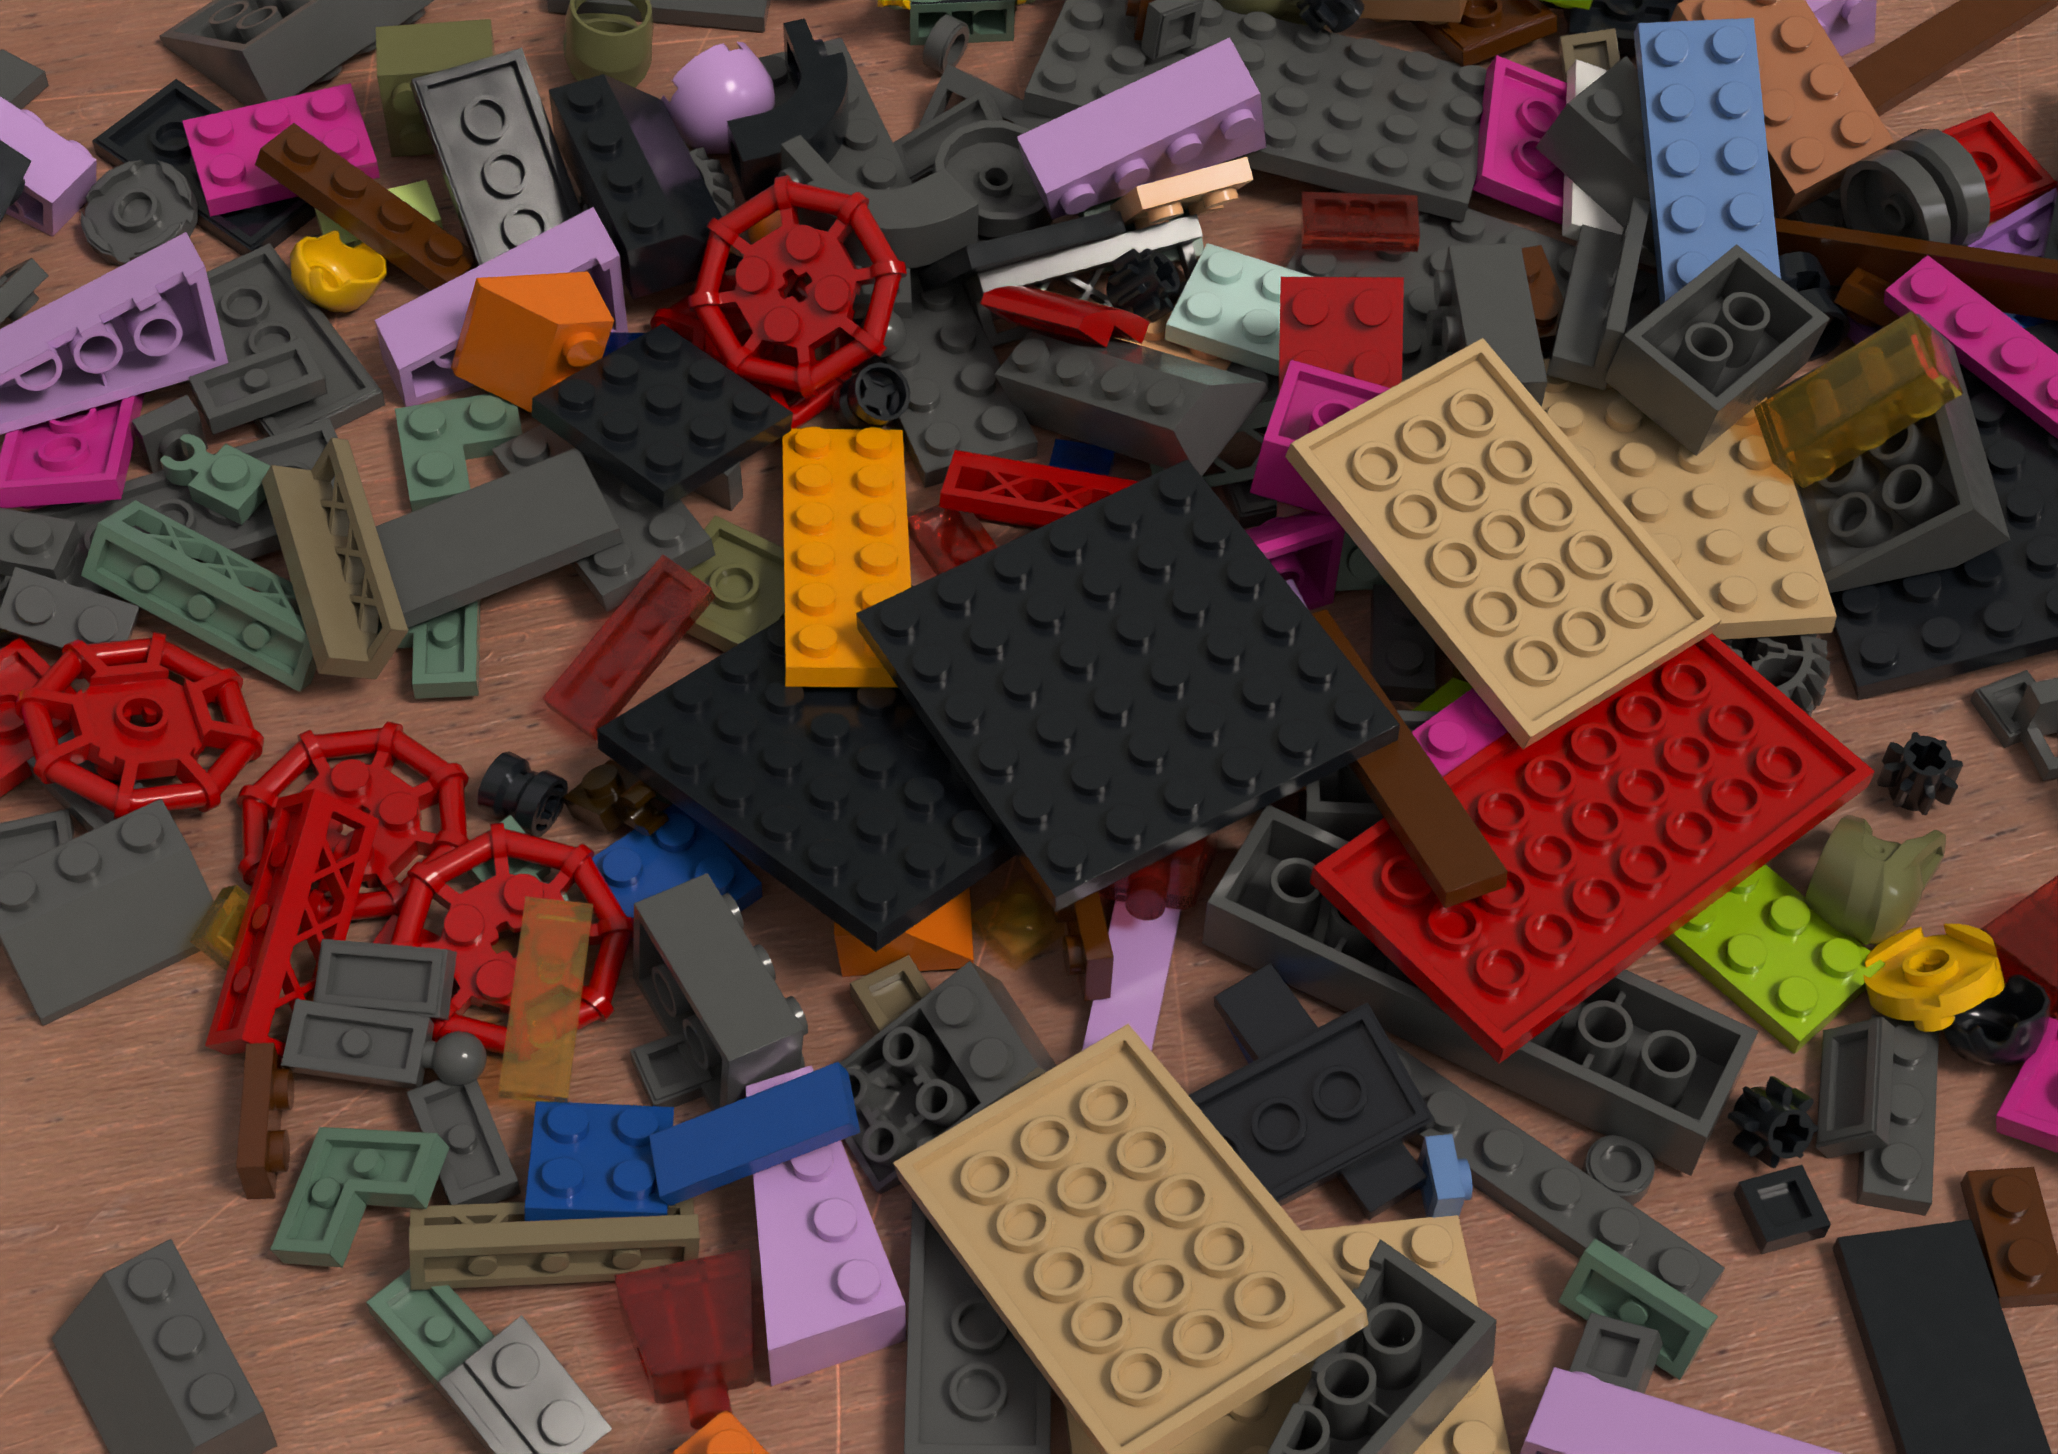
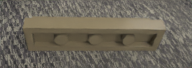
[262,437,408,679]
[409,1198,700,1290]

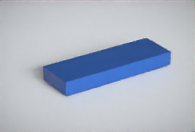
[649,1062,861,1206]

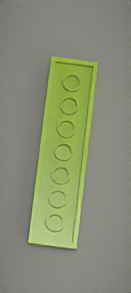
[1412,678,1885,1054]

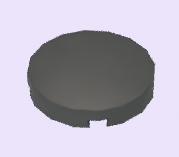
[81,160,198,266]

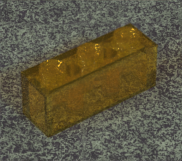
[1754,311,1963,488]

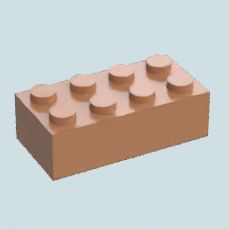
[1670,0,1894,218]

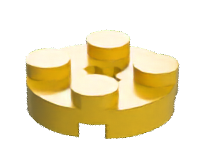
[1863,923,2005,1032]

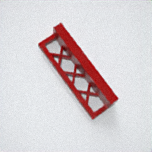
[939,450,1139,528]
[205,788,380,1063]

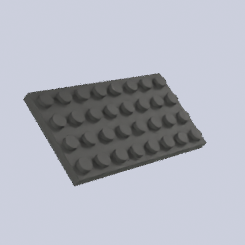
[1022,0,1486,222]

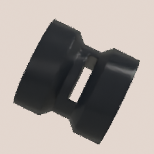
[833,362,910,429]
[477,751,568,837]

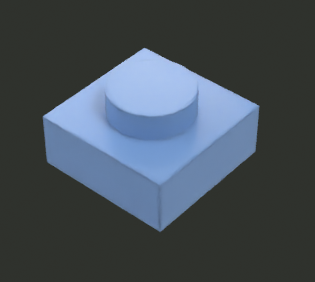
[1417,1134,1473,1218]

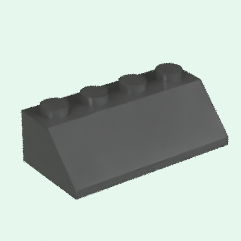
[994,331,1269,476]

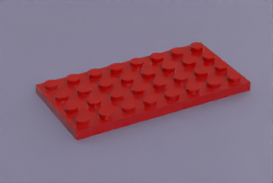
[1310,633,1875,1064]

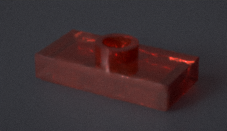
[1300,192,1420,252]

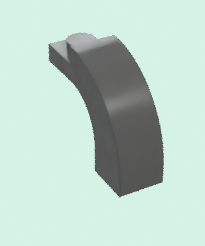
[778,135,979,268]

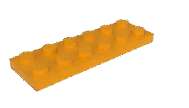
[782,426,911,687]

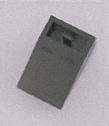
[840,961,1057,1194]

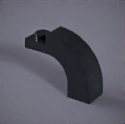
[727,18,849,201]

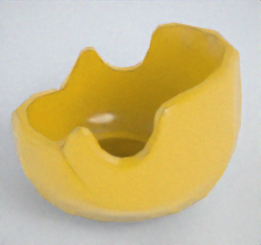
[290,231,387,313]

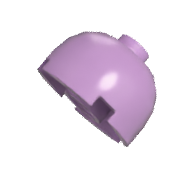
[661,42,775,155]

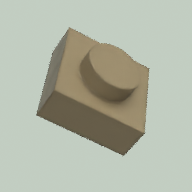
[1558,28,1620,83]
[850,955,932,1035]

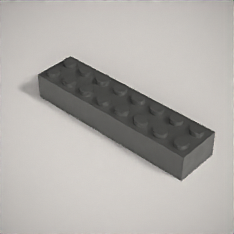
[1202,805,1758,1176]

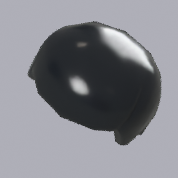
[1942,974,2051,1066]

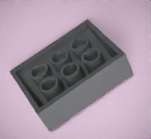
[159,0,435,106]
[1767,313,2010,593]

